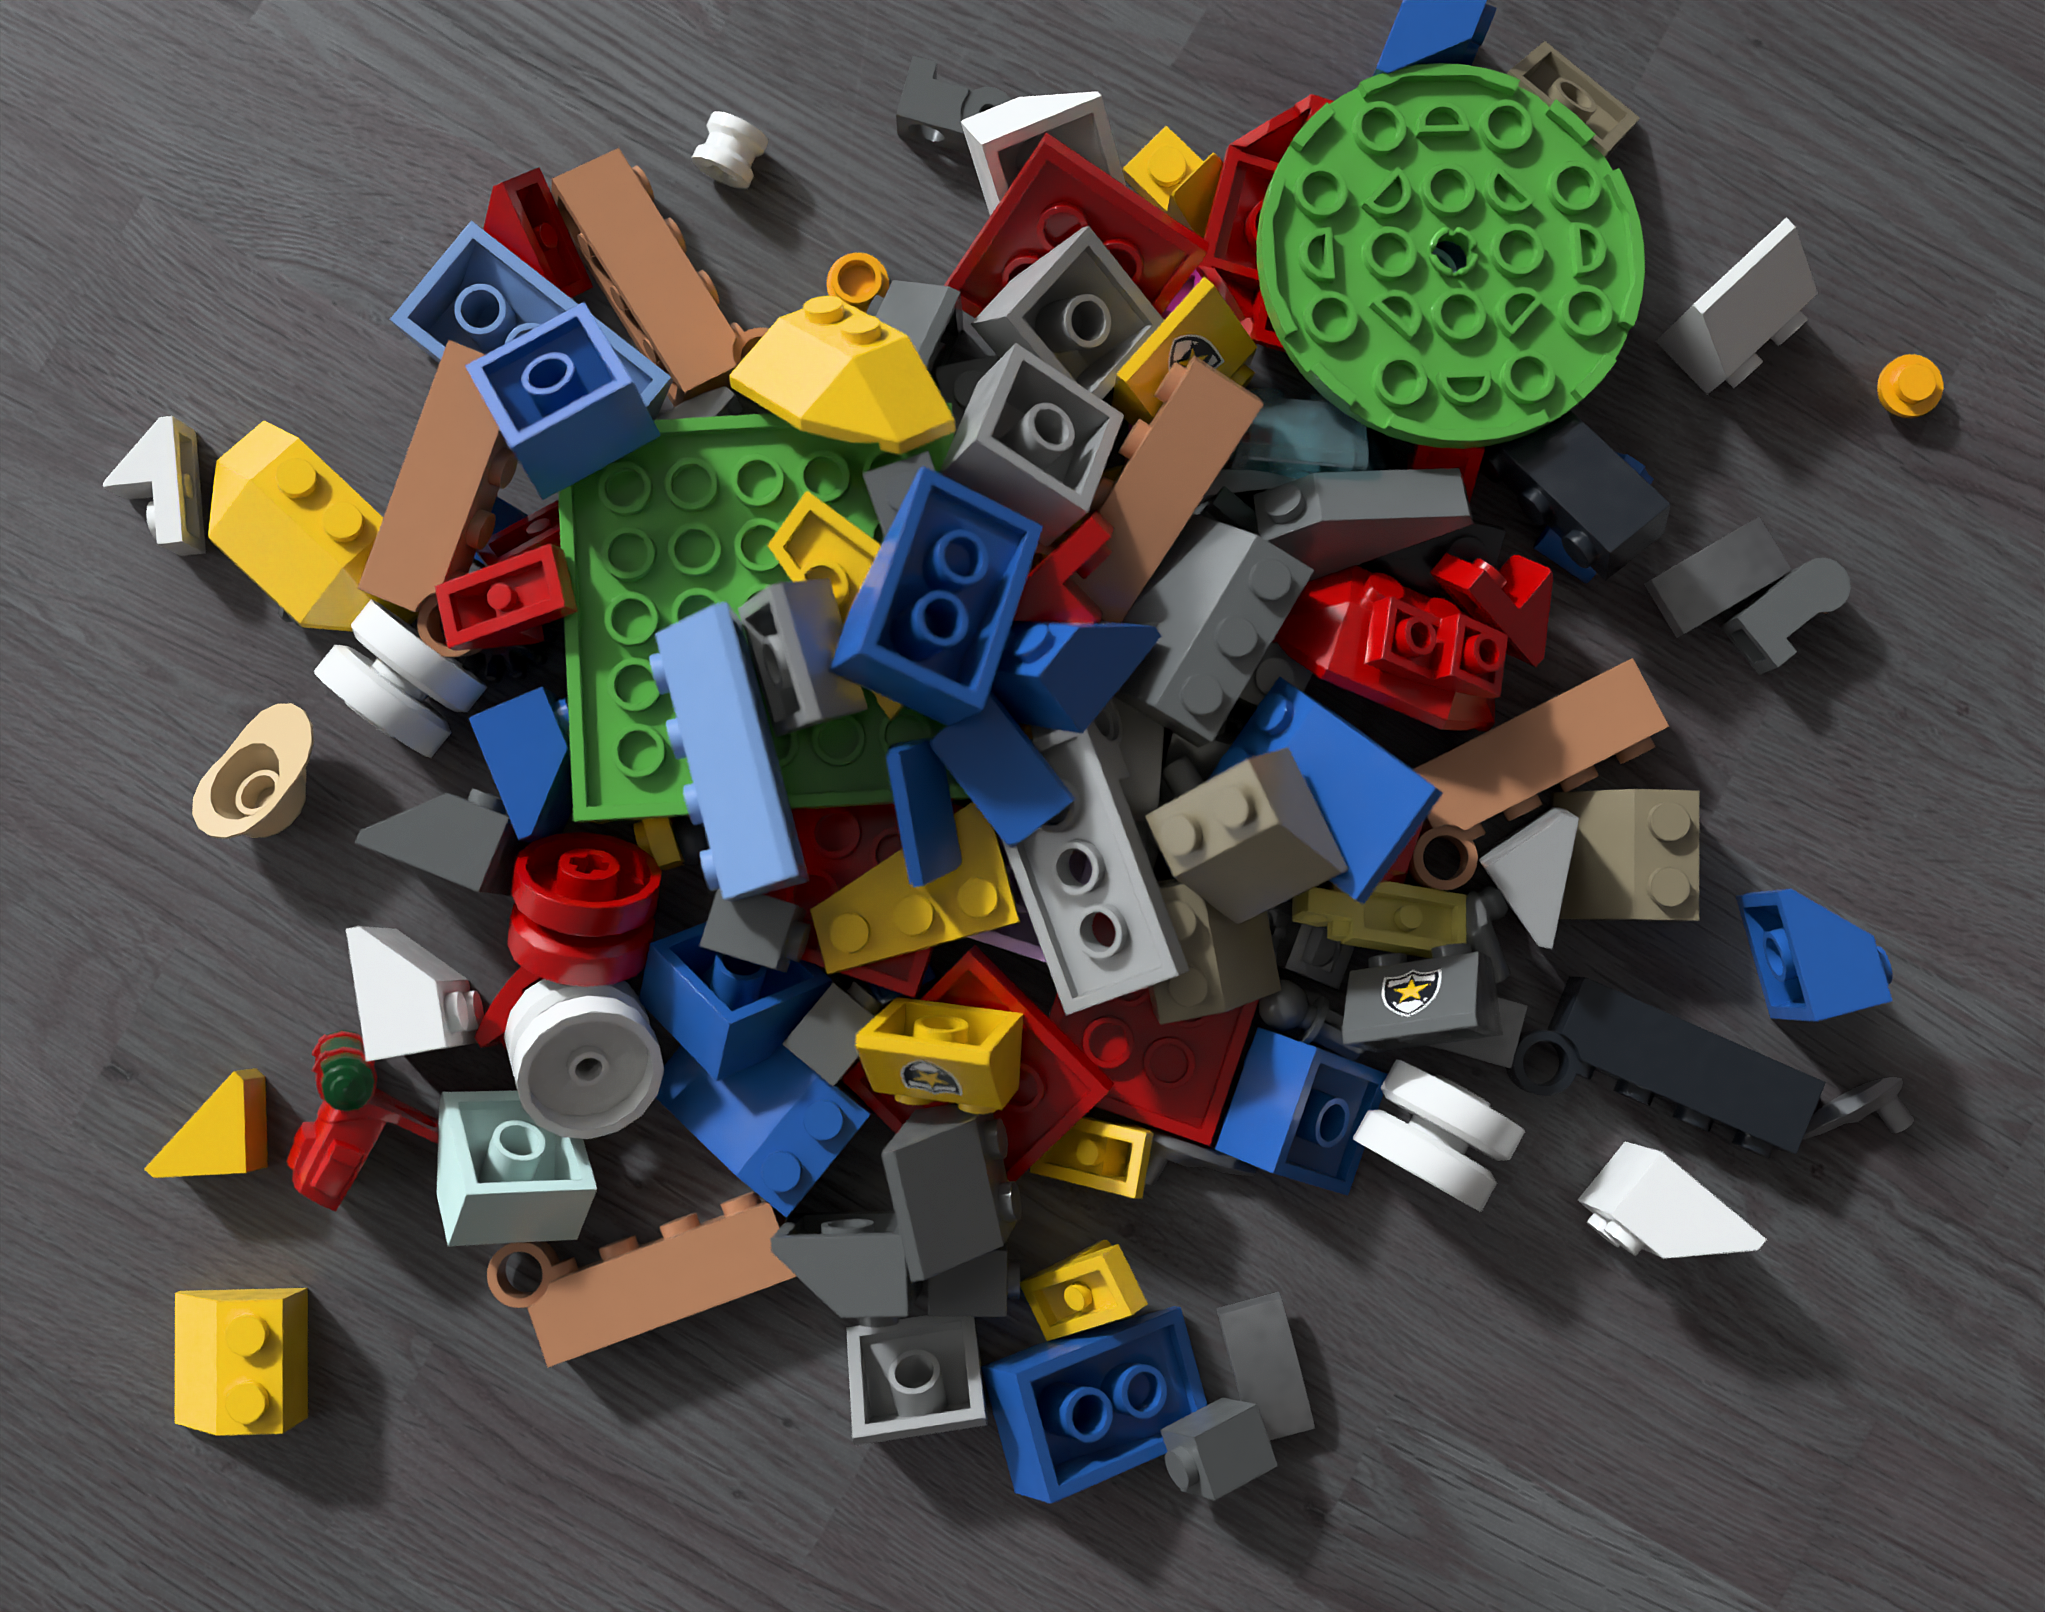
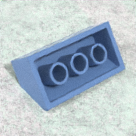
[390,221,673,420]
[650,602,810,902]

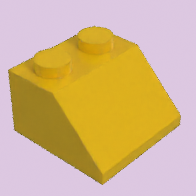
[175,1288,308,1435]

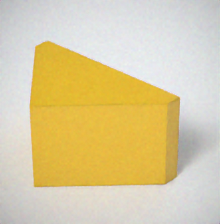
[144,1068,268,1178]

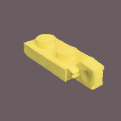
[1292,881,1467,959]

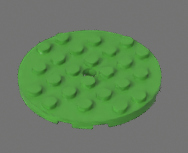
[1257,63,1645,449]

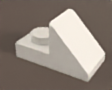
[103,416,206,556]

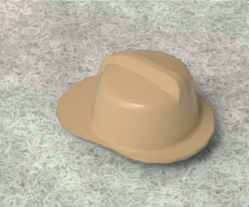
[192,703,314,839]

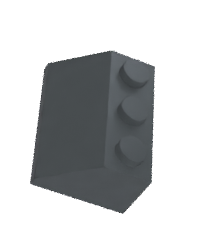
[1114,513,1314,748]

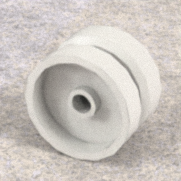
[314,599,487,758]
[504,979,664,1139]
[1353,1059,1525,1212]

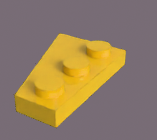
[767,491,904,720]
[811,802,1021,974]

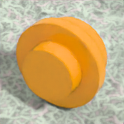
[827,252,890,313]
[1877,354,1944,418]

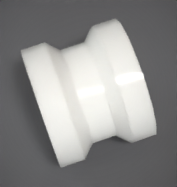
[691,112,769,189]

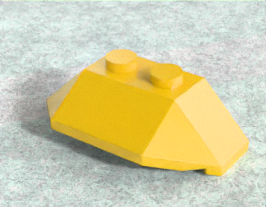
[729,296,956,454]
[208,421,419,631]

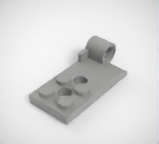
[1001,698,1190,1015]

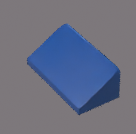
[929,692,1076,848]
[886,737,962,887]

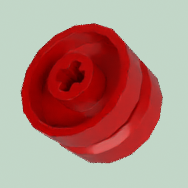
[507,832,662,987]

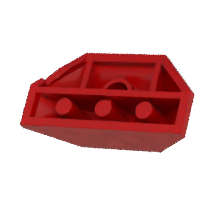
[1196,94,1334,353]
[1272,565,1495,732]

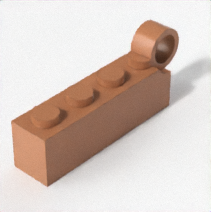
[551,148,769,407]
[358,340,518,657]
[1035,356,1264,623]
[1408,658,1669,891]
[487,1191,797,1367]

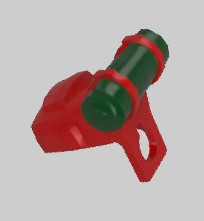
[287,1030,439,1212]

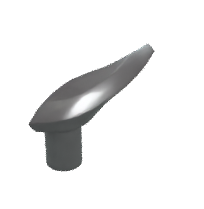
[1802,1077,1914,1140]
[1145,1128,1256,1186]

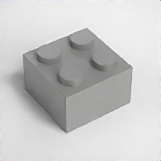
[939,343,1124,547]

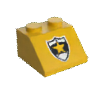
[1112,277,1257,427]
[856,997,1023,1114]

